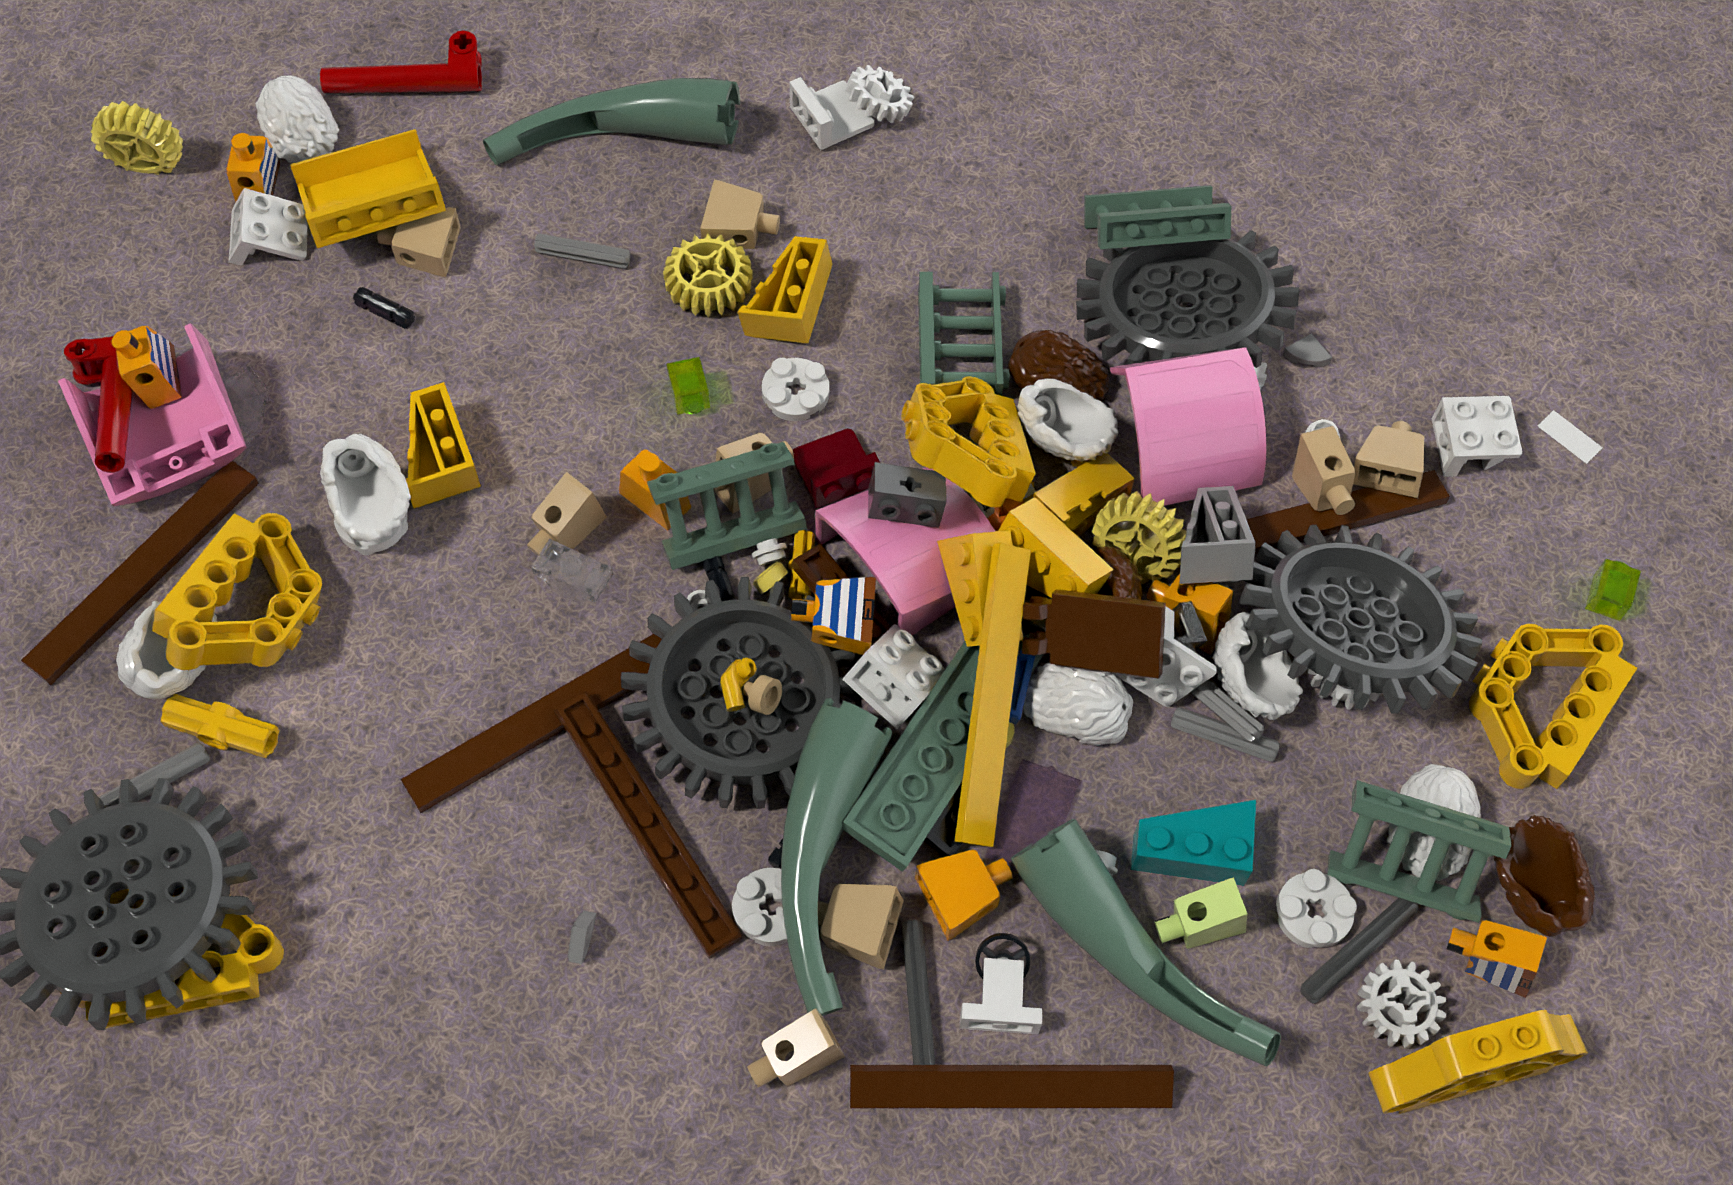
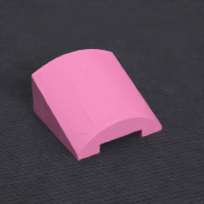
[58,323,247,506]
[1110,347,1266,506]
[815,468,995,635]

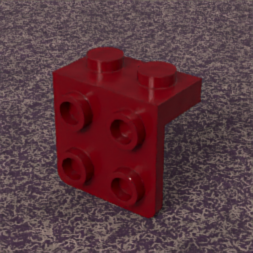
[792,428,881,509]

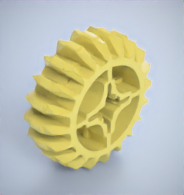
[91,101,183,175]
[663,233,753,318]
[1092,491,1187,584]

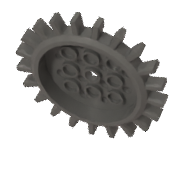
[1076,230,1299,368]
[1240,525,1482,714]
[621,577,857,809]
[0,778,258,1030]

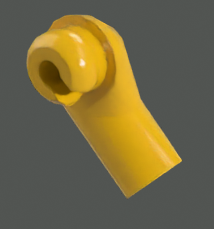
[720,657,757,712]

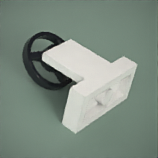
[959,933,1042,1034]

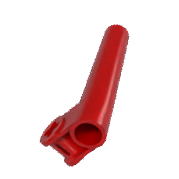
[320,30,482,93]
[64,336,133,473]

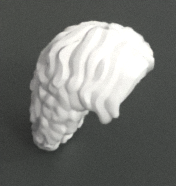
[255,75,339,163]
[1017,379,1119,462]
[320,434,411,542]
[116,600,217,699]
[1212,612,1303,720]
[1023,663,1133,746]
[1387,764,1481,881]

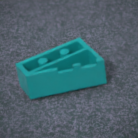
[1130,800,1256,886]

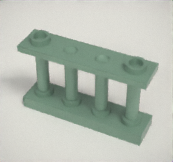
[1084,185,1232,250]
[918,271,1009,396]
[647,442,807,570]
[1327,780,1511,923]

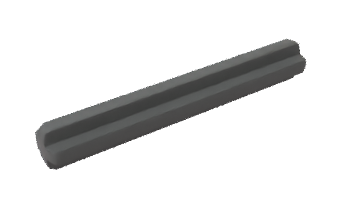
[1300,898,1419,1004]
[902,920,935,1065]

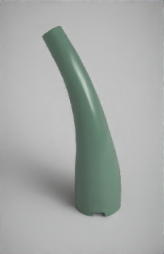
[483,78,740,166]
[781,698,892,1016]
[1011,819,1281,1066]

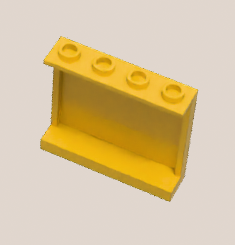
[290,129,446,248]

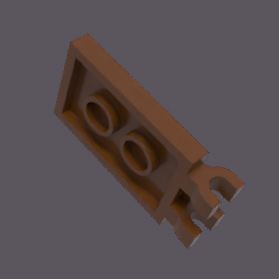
[1022,589,1166,679]

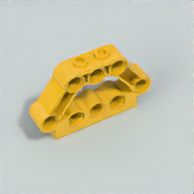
[901,376,1036,508]
[152,513,322,670]
[1469,624,1637,789]
[59,888,284,1028]
[1368,1010,1588,1114]

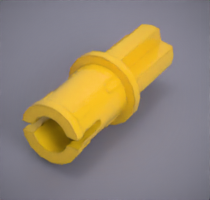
[788,530,815,600]

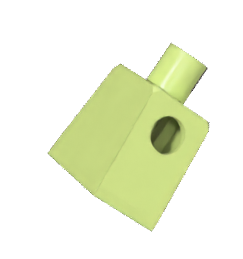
[1154,877,1248,949]

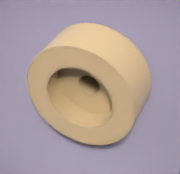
[743,675,782,715]

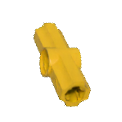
[160,694,280,758]

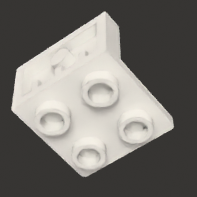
[789,77,874,150]
[229,188,308,265]
[1432,396,1522,477]
[1112,607,1216,707]
[842,624,945,729]

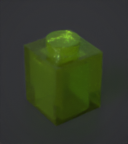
[666,357,710,415]
[1585,559,1641,621]

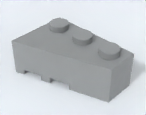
[1179,486,1255,584]

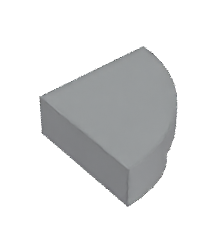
[1283,334,1332,367]
[568,910,596,964]

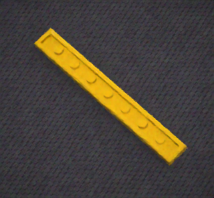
[955,543,1031,847]

